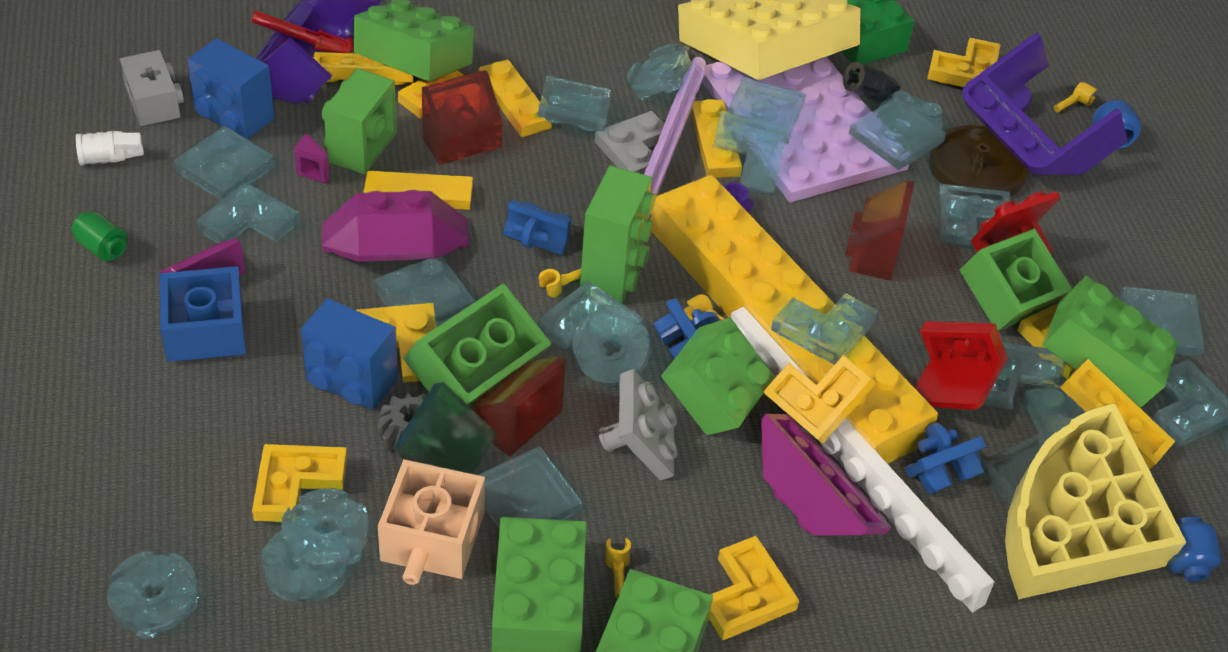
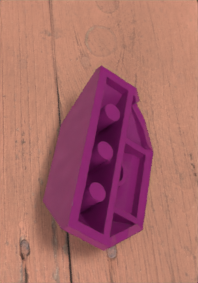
[322,190,469,262]
[761,414,891,535]

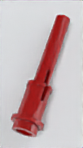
[251,10,355,54]

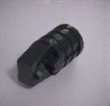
[843,62,901,102]

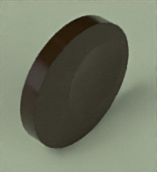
[929,125,1029,201]

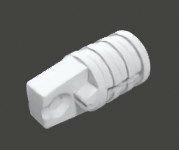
[76,131,144,166]

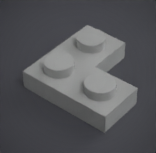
[594,111,664,175]

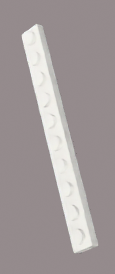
[731,307,994,613]

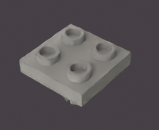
[599,369,677,481]

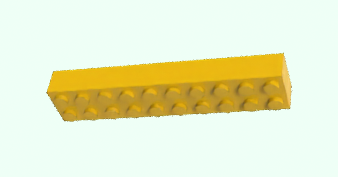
[650,174,938,464]

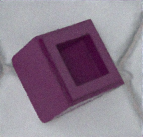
[294,134,330,184]

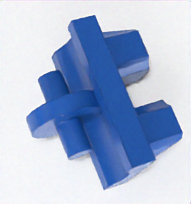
[503,199,572,255]
[653,298,720,359]
[904,423,986,494]

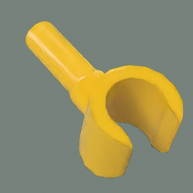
[1054,82,1097,113]
[539,269,581,298]
[684,294,724,321]
[605,538,631,599]

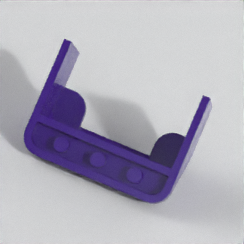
[256,0,382,104]
[962,32,1128,176]

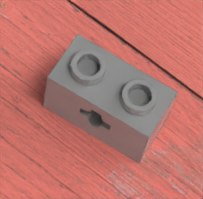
[119,50,184,126]

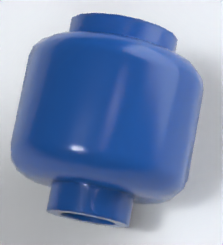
[1092,100,1142,149]
[1167,517,1222,581]

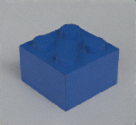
[187,38,275,140]
[160,266,246,362]
[301,298,398,411]

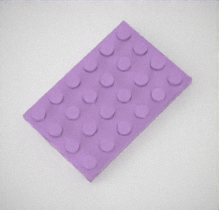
[702,56,910,203]

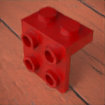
[970,191,1061,254]
[914,321,1008,410]

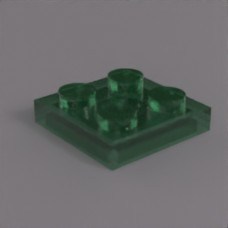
[393,382,498,474]

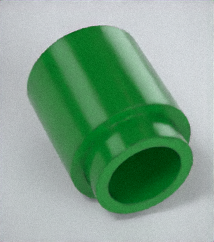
[71,211,128,262]

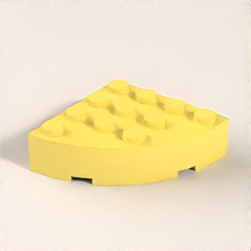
[678,0,861,80]
[1005,403,1186,599]

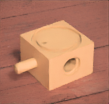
[378,460,485,585]

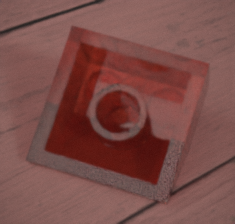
[422,70,503,165]
[845,180,915,281]
[474,356,566,457]

